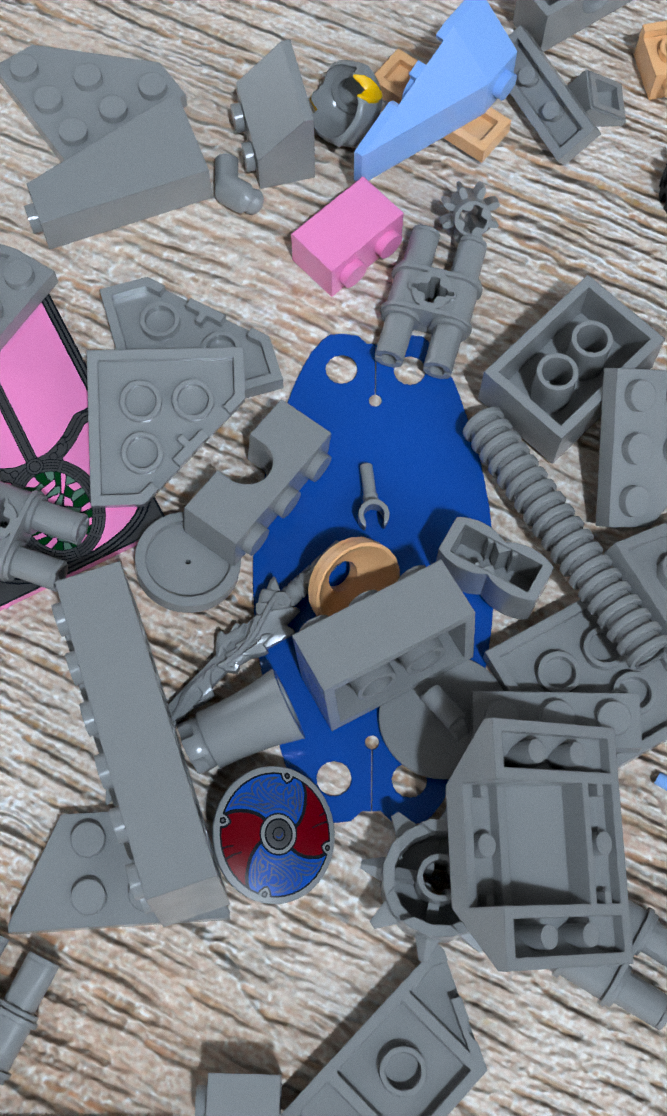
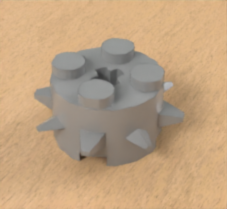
[360,808,483,962]

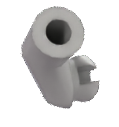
[215,154,264,215]

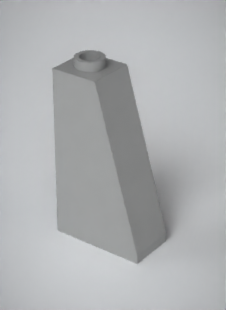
[24,94,213,249]

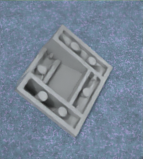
[446,717,634,972]

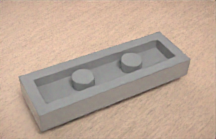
[509,25,601,166]
[471,691,642,753]

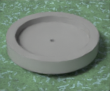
[135,512,241,613]

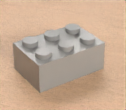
[478,275,665,464]
[292,560,476,731]

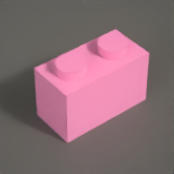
[291,177,404,297]

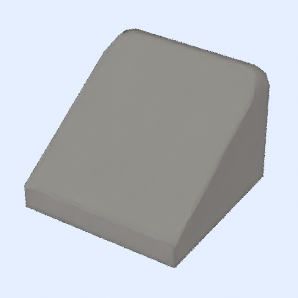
[567,69,626,127]

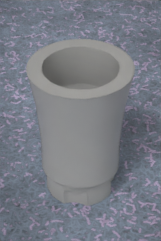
[177,668,305,774]

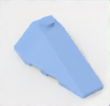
[354,0,517,181]

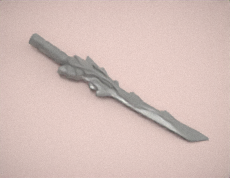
[105,540,343,805]

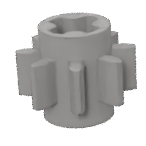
[440,181,500,243]

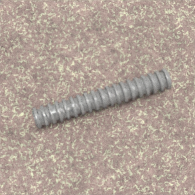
[463,407,667,670]

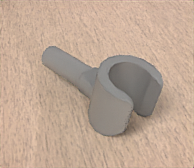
[357,463,390,531]

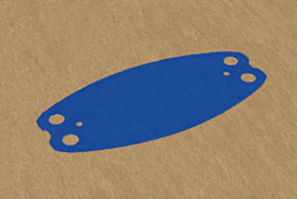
[253,334,493,824]

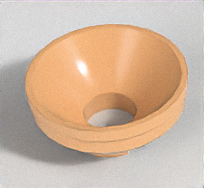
[308,537,400,616]

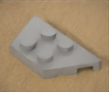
[8,811,230,935]
[281,944,487,1116]

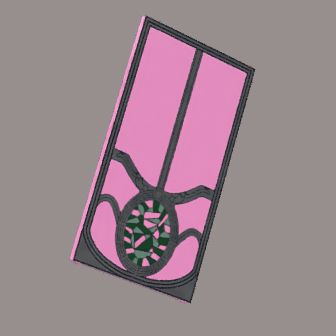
[0,294,165,611]

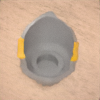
[309,60,383,147]

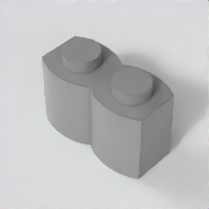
[436,517,554,619]

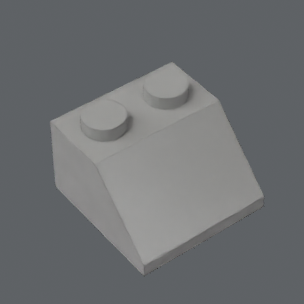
[230,40,315,189]

